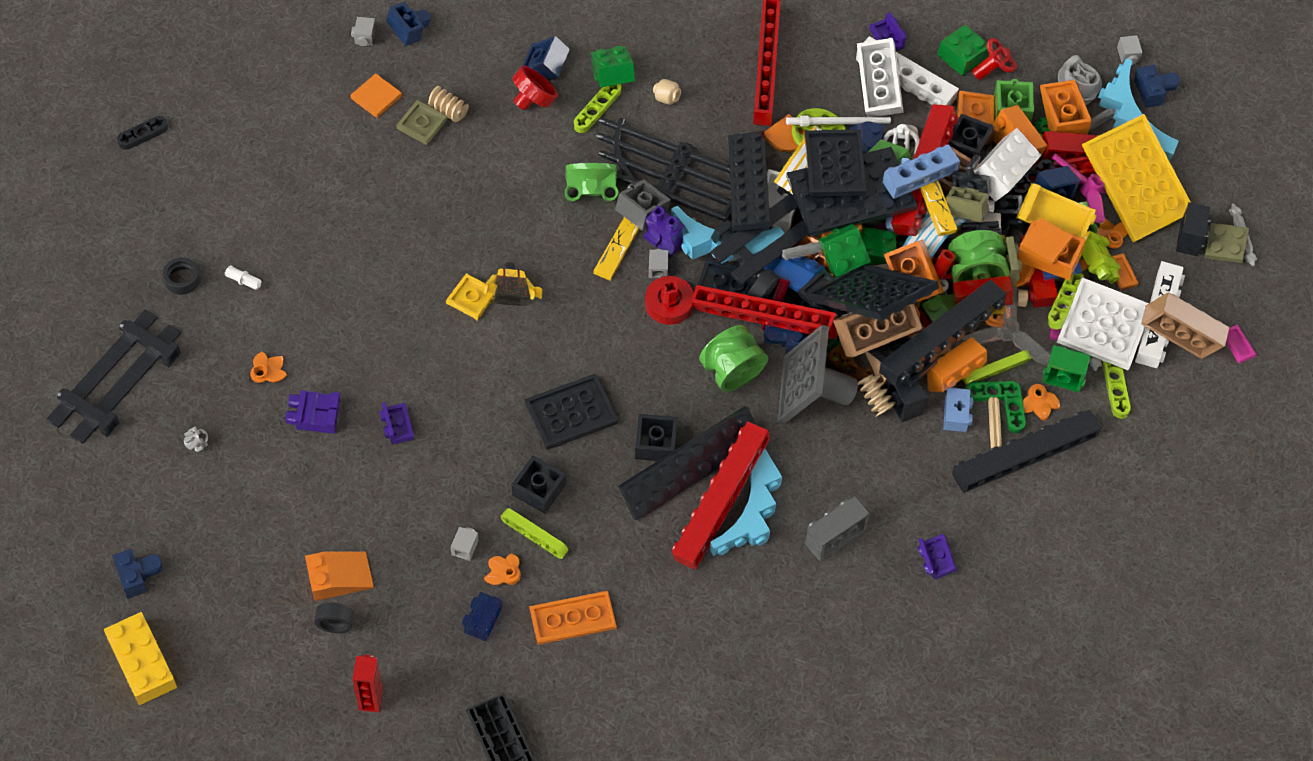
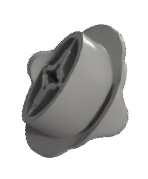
[1058,55,1102,105]

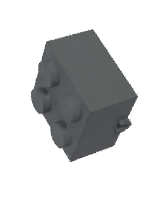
[615,179,671,230]

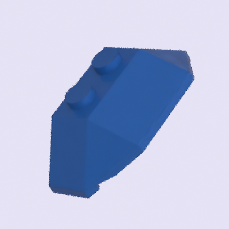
[764,255,826,292]

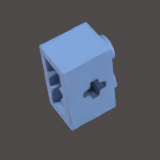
[943,388,973,432]

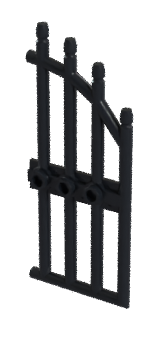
[596,117,732,222]

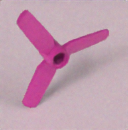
[1052,153,1107,223]

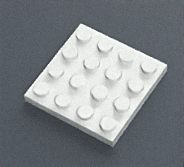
[1057,278,1149,370]

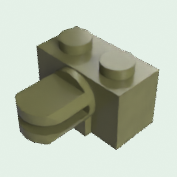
[946,186,989,223]

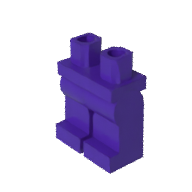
[644,206,684,258]
[285,390,340,434]

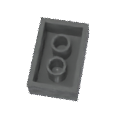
[805,496,870,562]

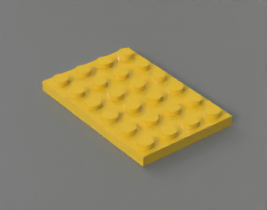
[1082,114,1190,242]

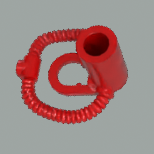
[972,38,1017,80]
[931,245,956,280]

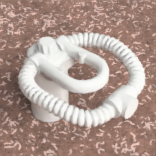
[882,124,920,154]

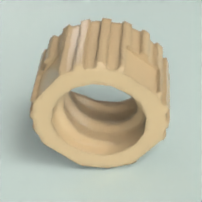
[1016,289,1028,307]

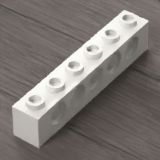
[856,36,959,106]

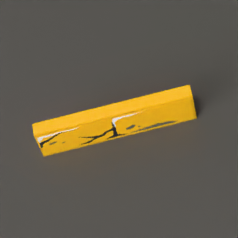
[920,180,957,236]
[594,217,640,281]

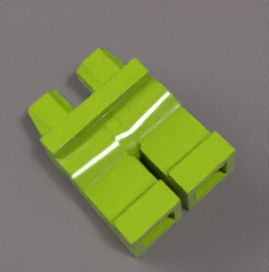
[1082,231,1121,284]

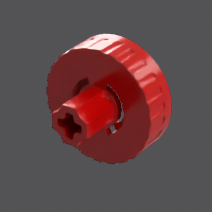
[512,65,558,110]
[645,276,694,325]

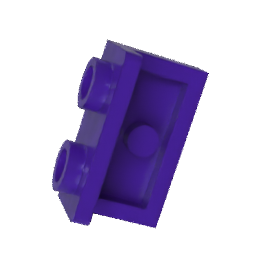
[869,12,907,51]
[379,402,414,445]
[918,534,957,579]

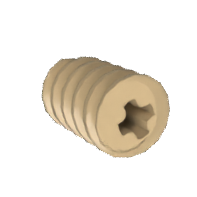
[428,86,469,122]
[858,374,895,417]

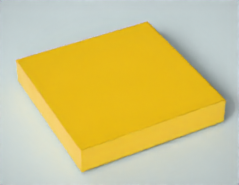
[446,273,498,320]

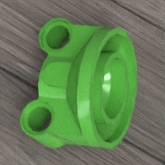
[565,163,618,202]

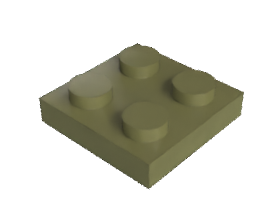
[396,100,447,145]
[1205,223,1249,263]
[1004,237,1022,288]

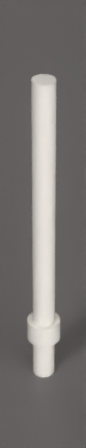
[786,116,891,127]

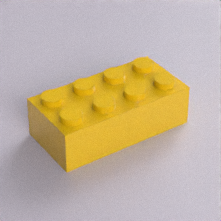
[104,612,177,706]

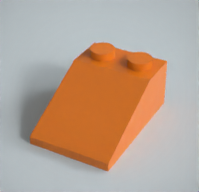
[1040,80,1092,135]
[305,552,374,601]

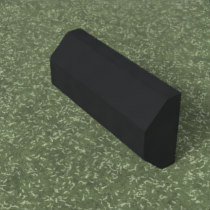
[466,693,535,761]

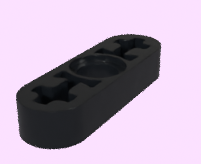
[117,116,168,150]
[1011,159,1055,195]

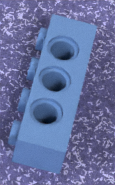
[882,145,960,199]

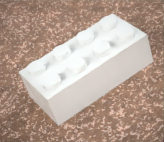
[857,38,904,117]
[974,128,1041,201]

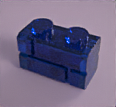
[462,592,503,641]

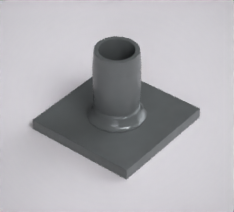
[777,325,858,424]

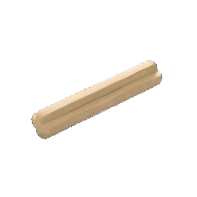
[988,397,1002,449]

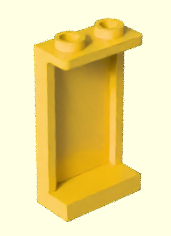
[1017,183,1097,240]

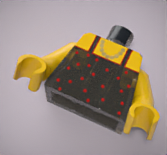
[484,262,542,306]

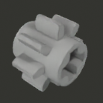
[184,426,208,452]

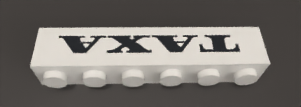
[1135,261,1185,368]

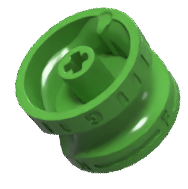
[948,230,1010,282]
[699,325,768,392]

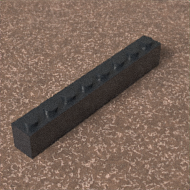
[879,280,1007,387]
[952,410,1101,493]

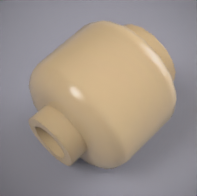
[653,79,681,105]

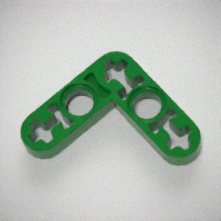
[966,381,1026,434]

